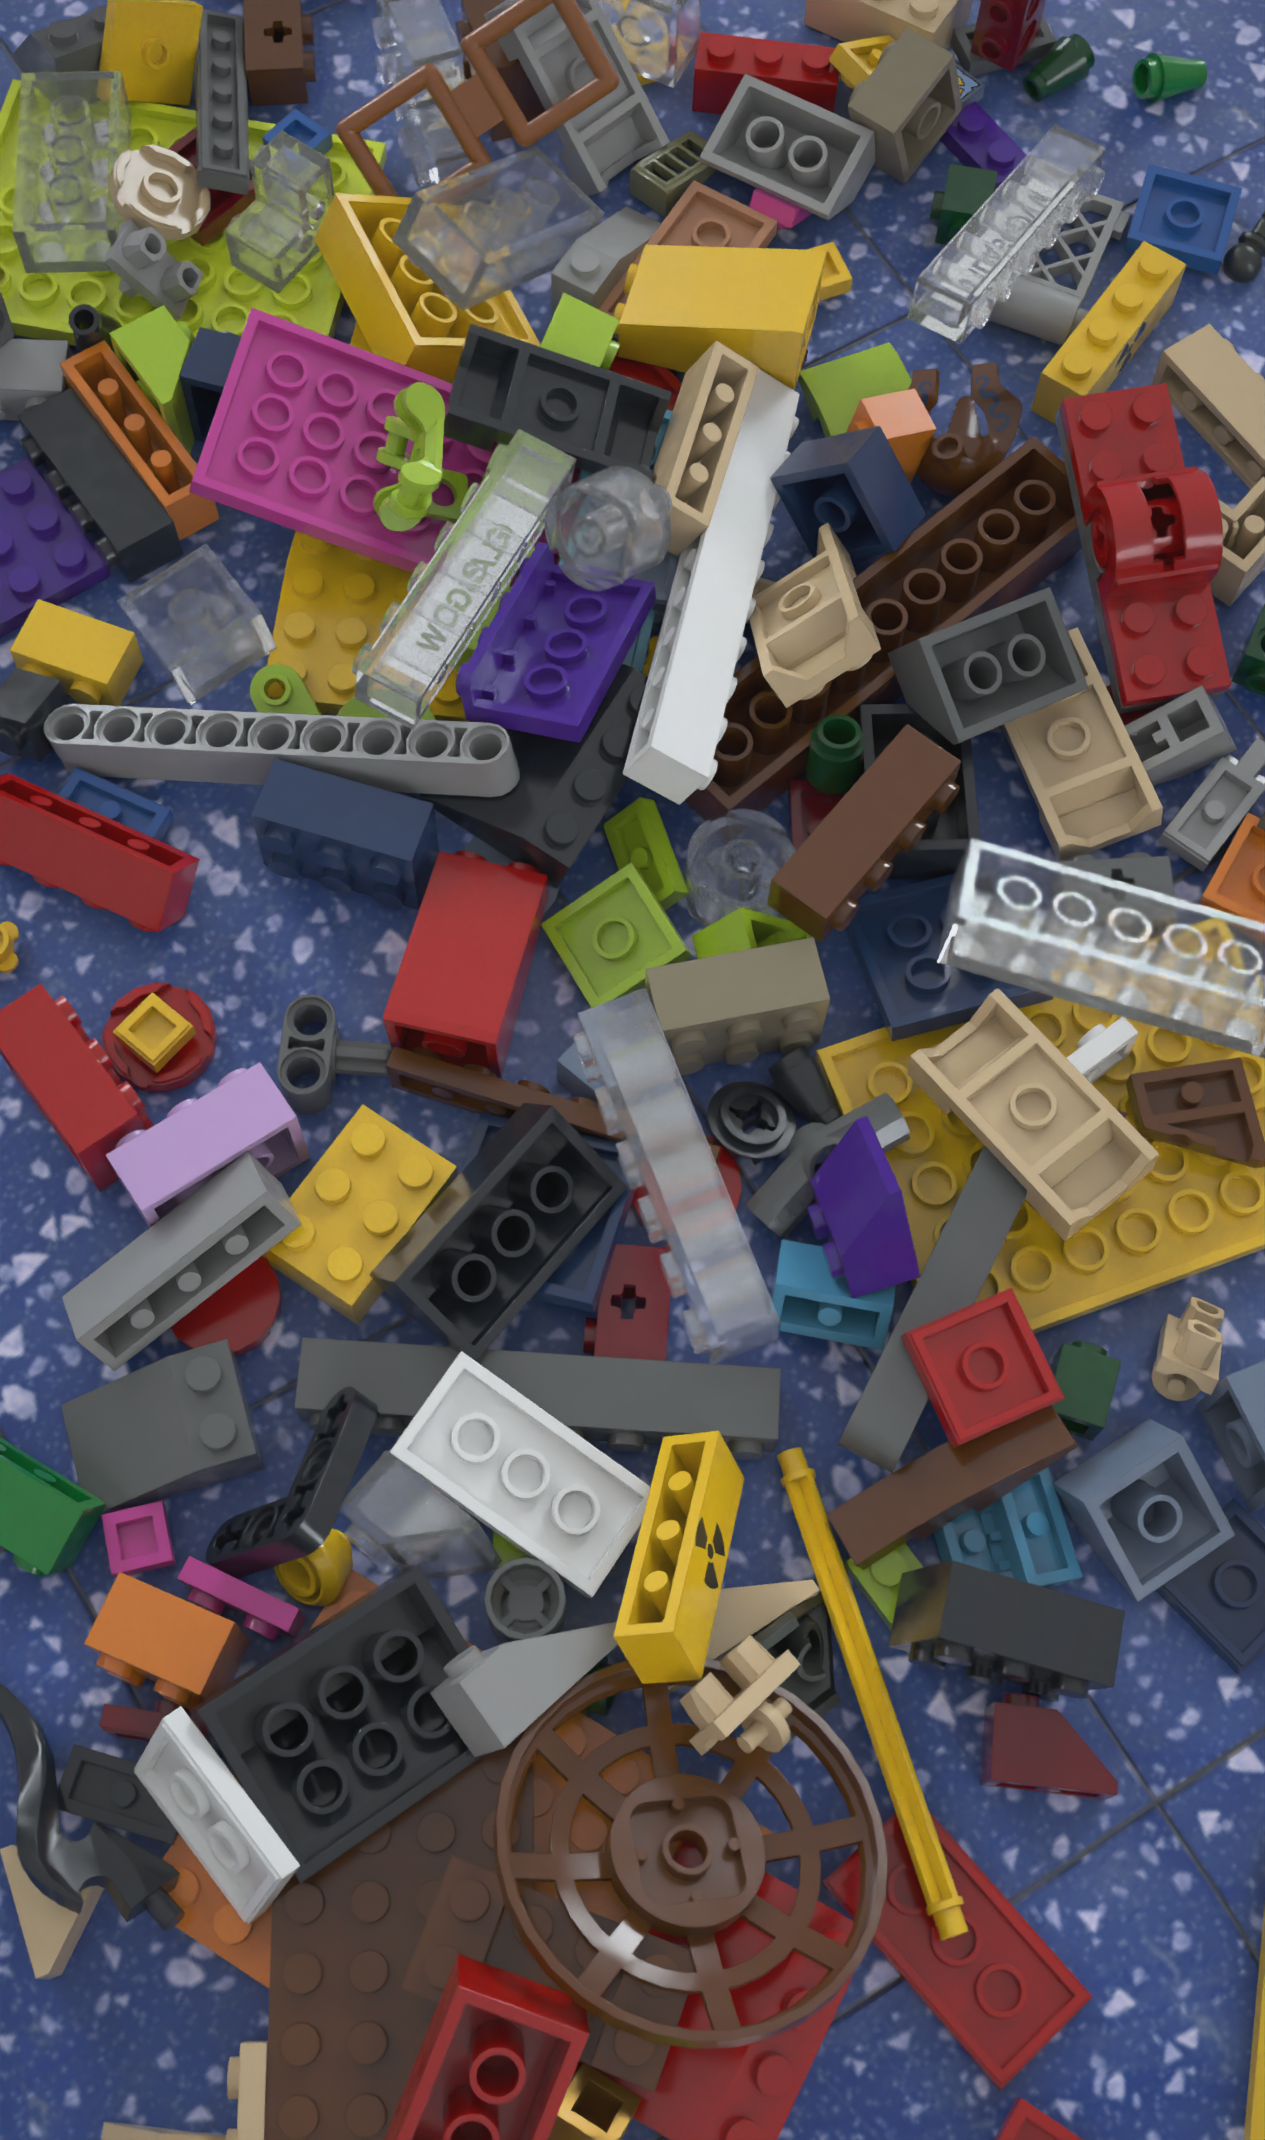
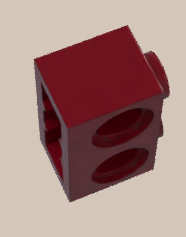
[970,0,1046,72]

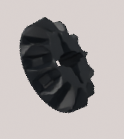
[705,1081,796,1165]

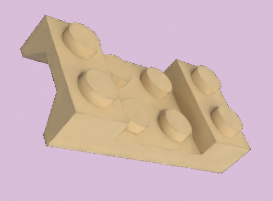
[749,522,881,708]
[998,627,1163,863]
[908,988,1159,1241]

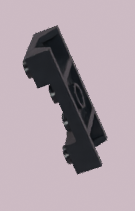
[444,323,672,501]

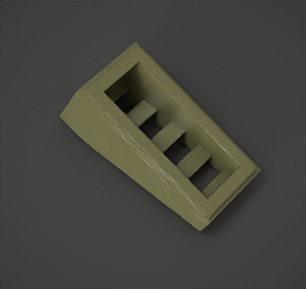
[629,130,717,218]

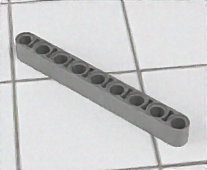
[43,704,520,797]

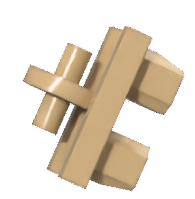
[1151,1296,1224,1401]
[679,1635,801,1756]

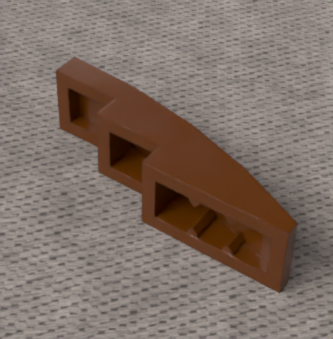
[827,1405,1079,1570]

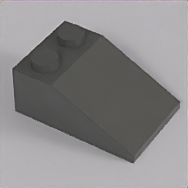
[61,1339,265,1518]

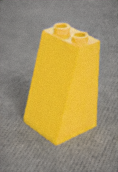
[613,245,827,391]

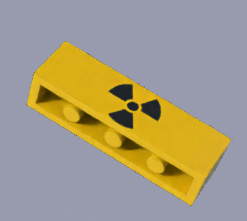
[1031,241,1187,425]
[613,1431,745,1684]

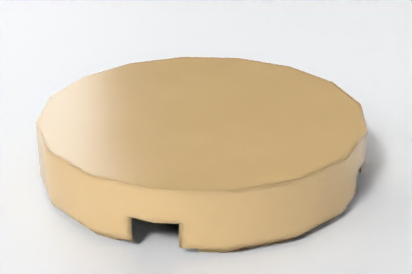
[109,145,210,241]

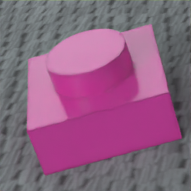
[749,188,811,229]
[101,1501,176,1579]

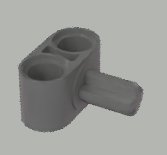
[277,994,393,1114]

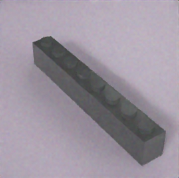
[294,1337,781,1460]

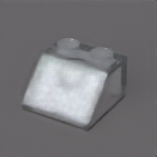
[339,1450,502,1580]

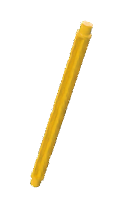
[777,1447,969,1941]

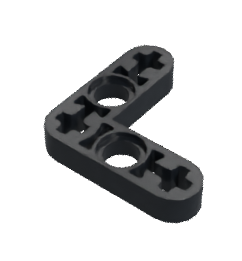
[206,1386,378,1579]

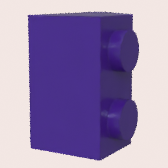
[806,1116,921,1299]

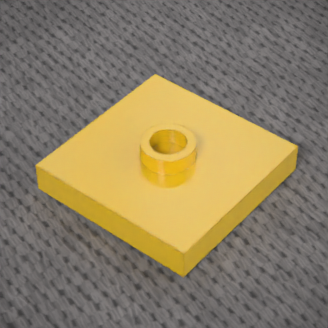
[97,0,203,106]

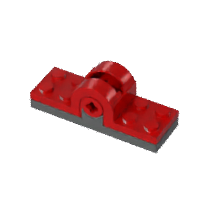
[1055,383,1232,714]

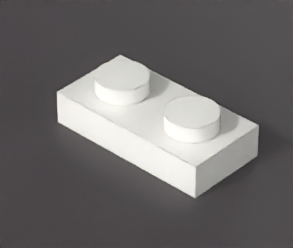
[1067,1016,1139,1084]

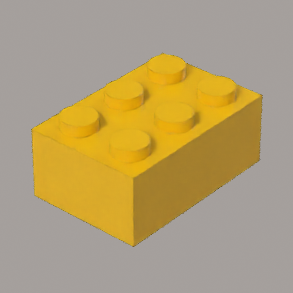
[262,1104,458,1325]

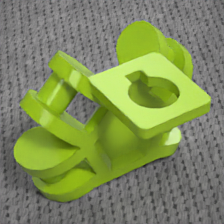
[373,382,468,531]

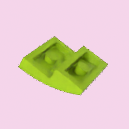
[798,342,912,437]

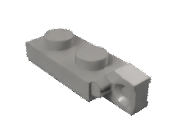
[1158,738,1265,872]

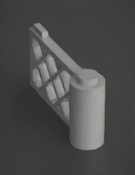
[977,173,1130,346]

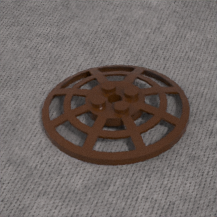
[493,1659,887,2049]

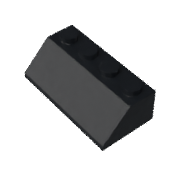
[369,1103,628,1361]

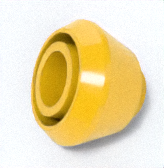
[274,1528,353,1606]

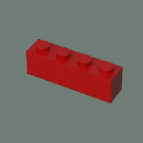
[0,773,200,933]

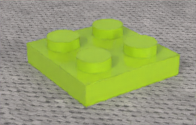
[541,862,693,1017]

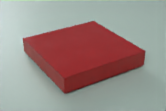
[901,1287,1065,1448]

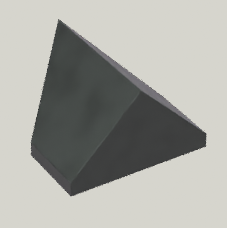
[754,1593,841,1739]

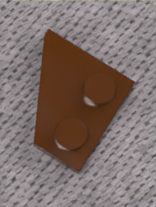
[1125,1057,1265,1169]

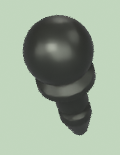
[1223,210,1265,283]

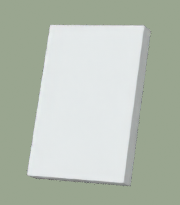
[134,1706,300,1924]

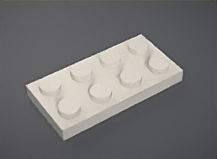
[387,1351,651,1598]

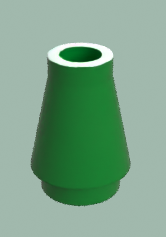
[1132,53,1207,103]

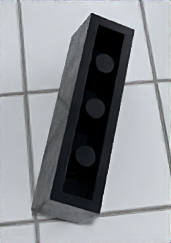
[18,387,184,583]

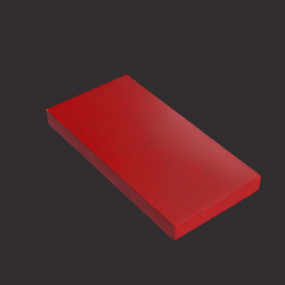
[821,1812,1093,2090]

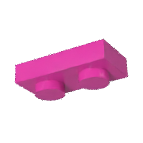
[177,1556,307,1642]

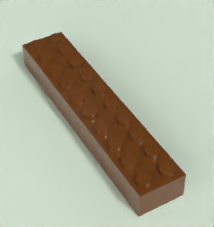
[684,436,1082,840]

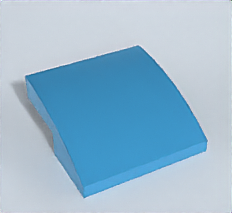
[934,1467,1083,1588]

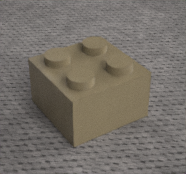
[847,27,963,185]

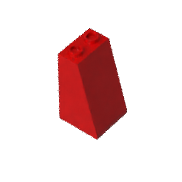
[383,850,549,1078]

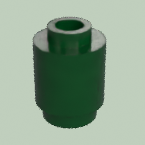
[806,714,865,795]

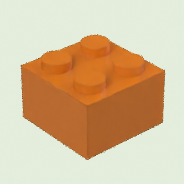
[84,1572,251,1709]

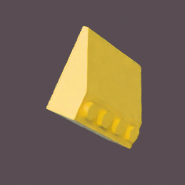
[314,193,540,384]

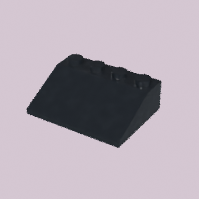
[418,664,648,889]
[189,1565,485,1883]

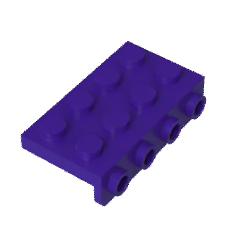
[456,542,656,743]

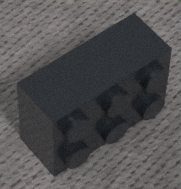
[856,704,981,879]
[888,1560,1125,1702]

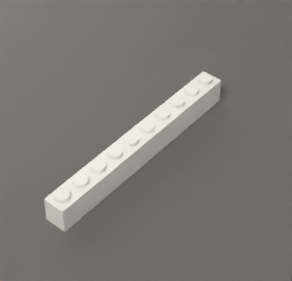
[623,369,800,805]

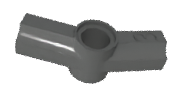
[746,1092,910,1239]

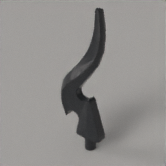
[0,1684,185,1932]

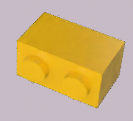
[10,599,144,706]

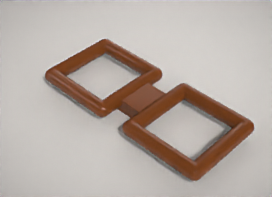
[336,0,619,200]

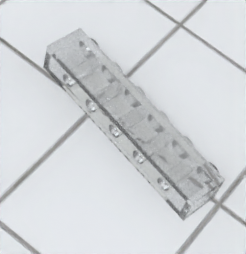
[908,124,1106,344]
[352,429,576,730]

